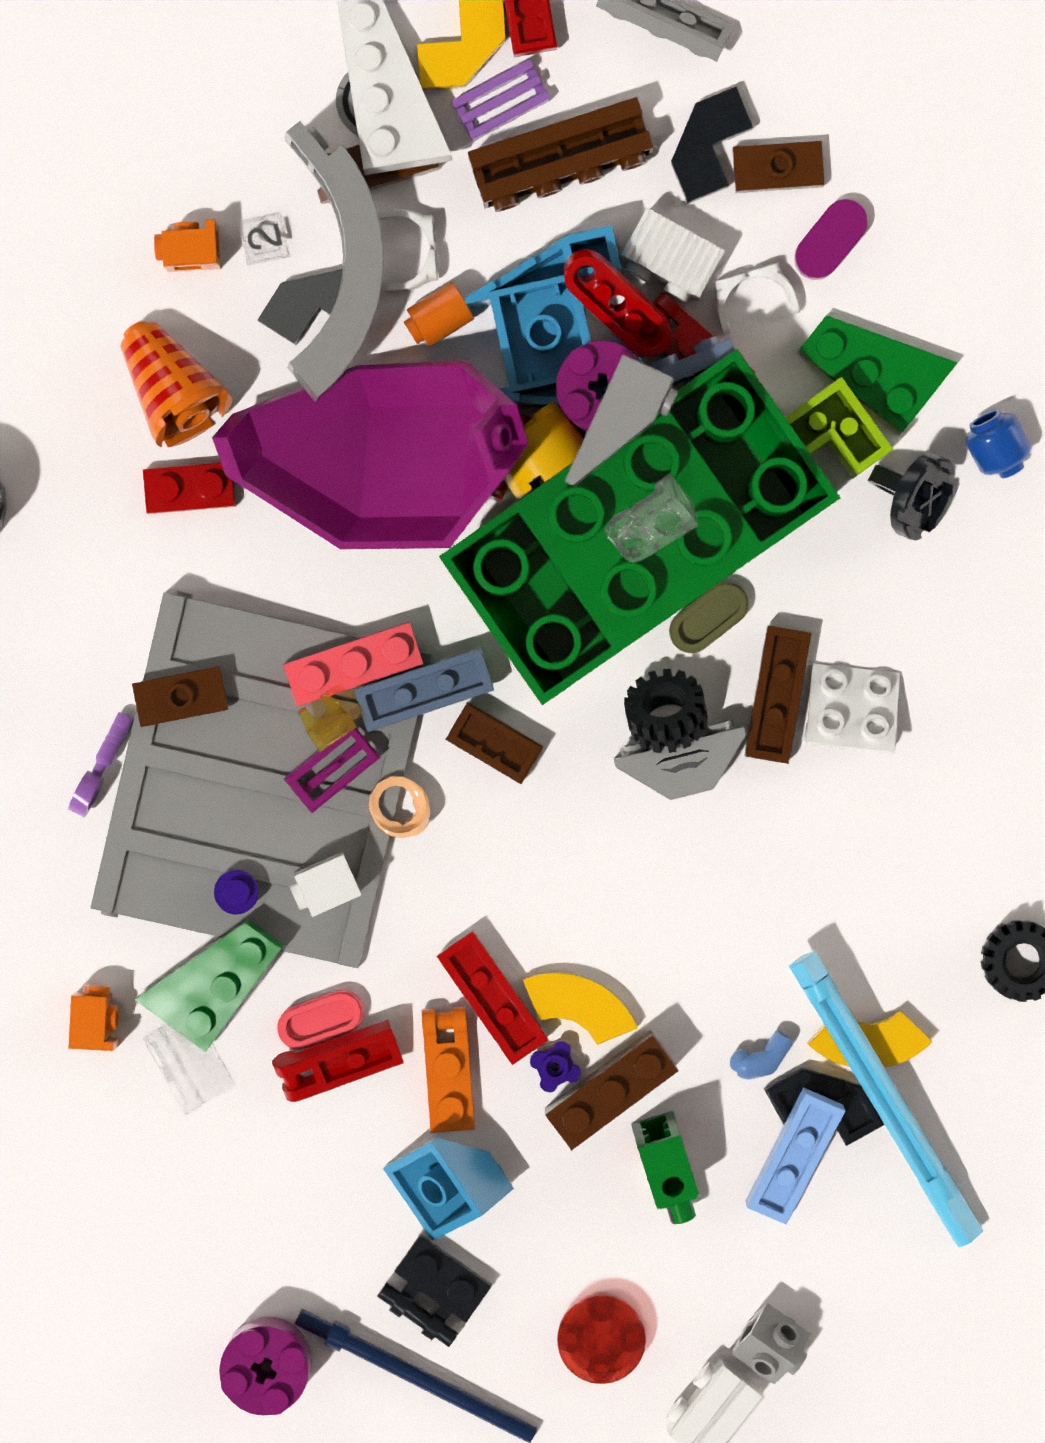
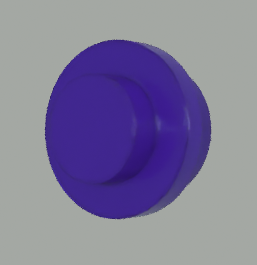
[214,870,259,915]

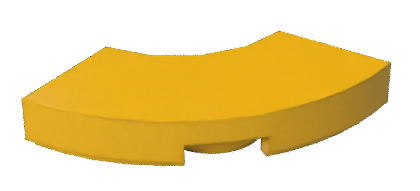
[523,972,638,1045]
[807,1010,933,1068]

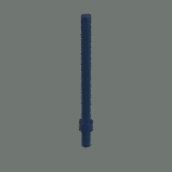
[294,1308,537,1443]

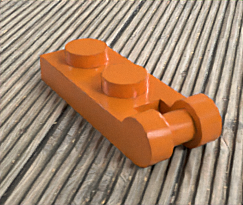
[421,1006,475,1133]

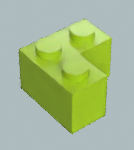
[785,377,894,479]

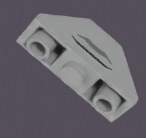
[613,720,746,800]

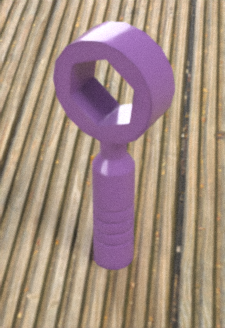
[68,712,134,817]

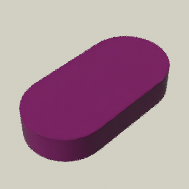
[794,199,868,280]

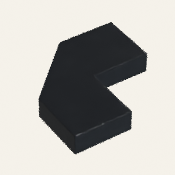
[671,86,753,204]
[764,1068,885,1146]

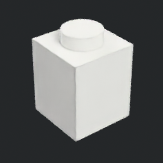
[289,852,361,917]

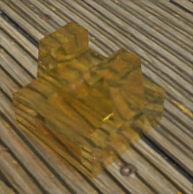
[298,692,357,752]

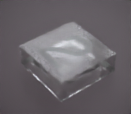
[238,211,291,266]

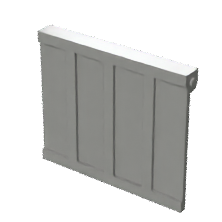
[90,591,432,969]

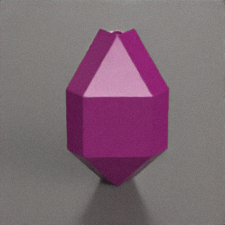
[212,361,528,549]

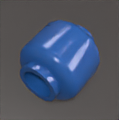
[965,409,1031,479]

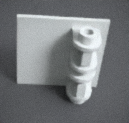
[804,663,900,754]

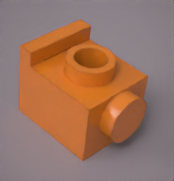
[154,219,221,272]
[68,984,119,1051]

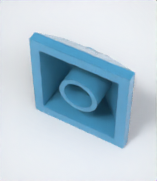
[383,1137,514,1241]

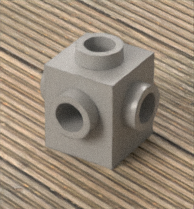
[731,1303,811,1384]

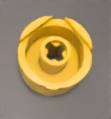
[503,401,584,501]

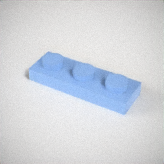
[745,1087,845,1225]

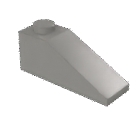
[565,355,678,487]

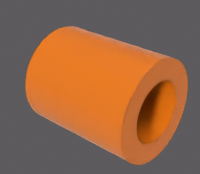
[403,281,475,347]

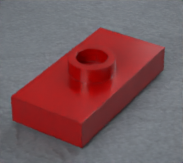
[504,0,557,57]

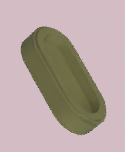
[669,582,749,653]

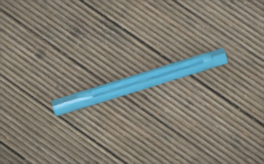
[789,951,983,1247]

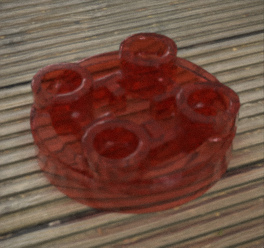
[557,1291,646,1384]

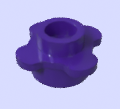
[530,1041,581,1093]

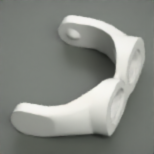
[379,209,439,292]
[715,263,800,336]

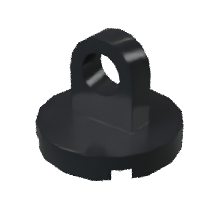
[867,452,955,541]

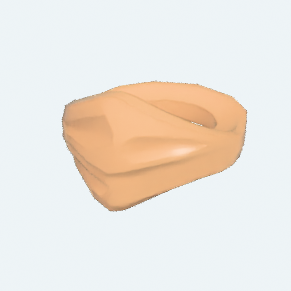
[369,776,431,838]

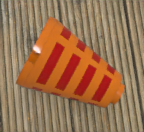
[120,321,233,448]

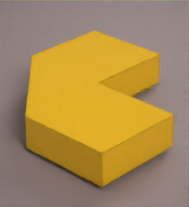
[417,0,506,91]

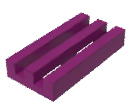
[284,723,381,813]

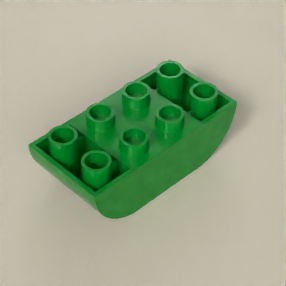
[438,349,841,706]

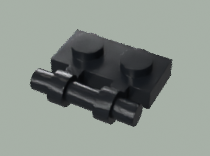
[377,1233,492,1347]

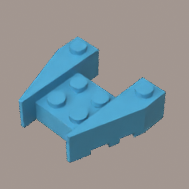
[465,225,643,408]

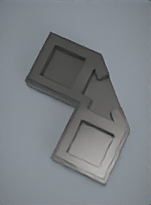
[257,269,342,346]

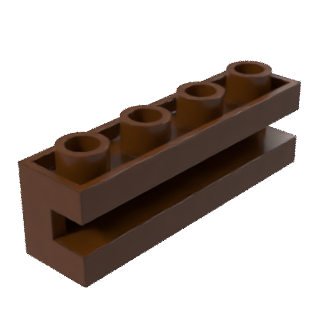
[467,97,654,212]

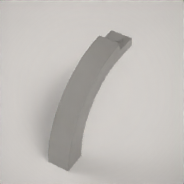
[284,121,383,402]

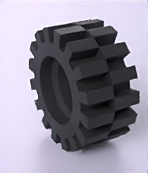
[624,669,708,753]
[980,920,1045,1002]

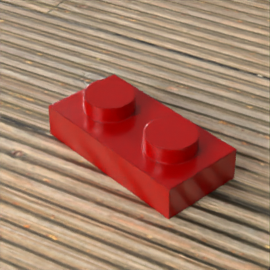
[142,463,236,515]

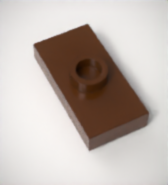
[732,141,825,193]
[131,666,228,727]
[445,701,544,784]

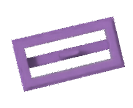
[451,59,550,142]

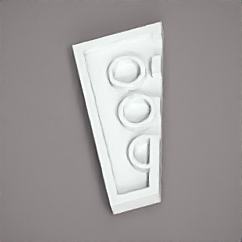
[337,0,453,175]

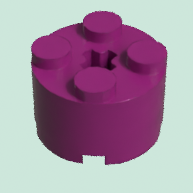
[556,341,641,432]
[219,1316,312,1416]

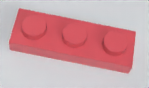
[283,622,424,707]

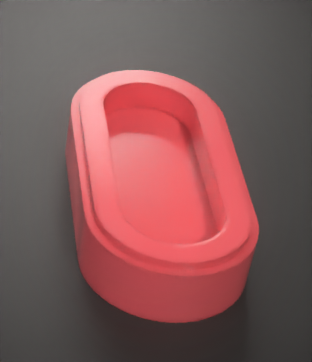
[277,990,364,1050]

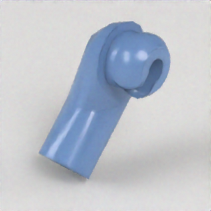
[730,1030,794,1080]

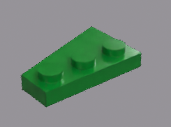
[797,315,957,433]

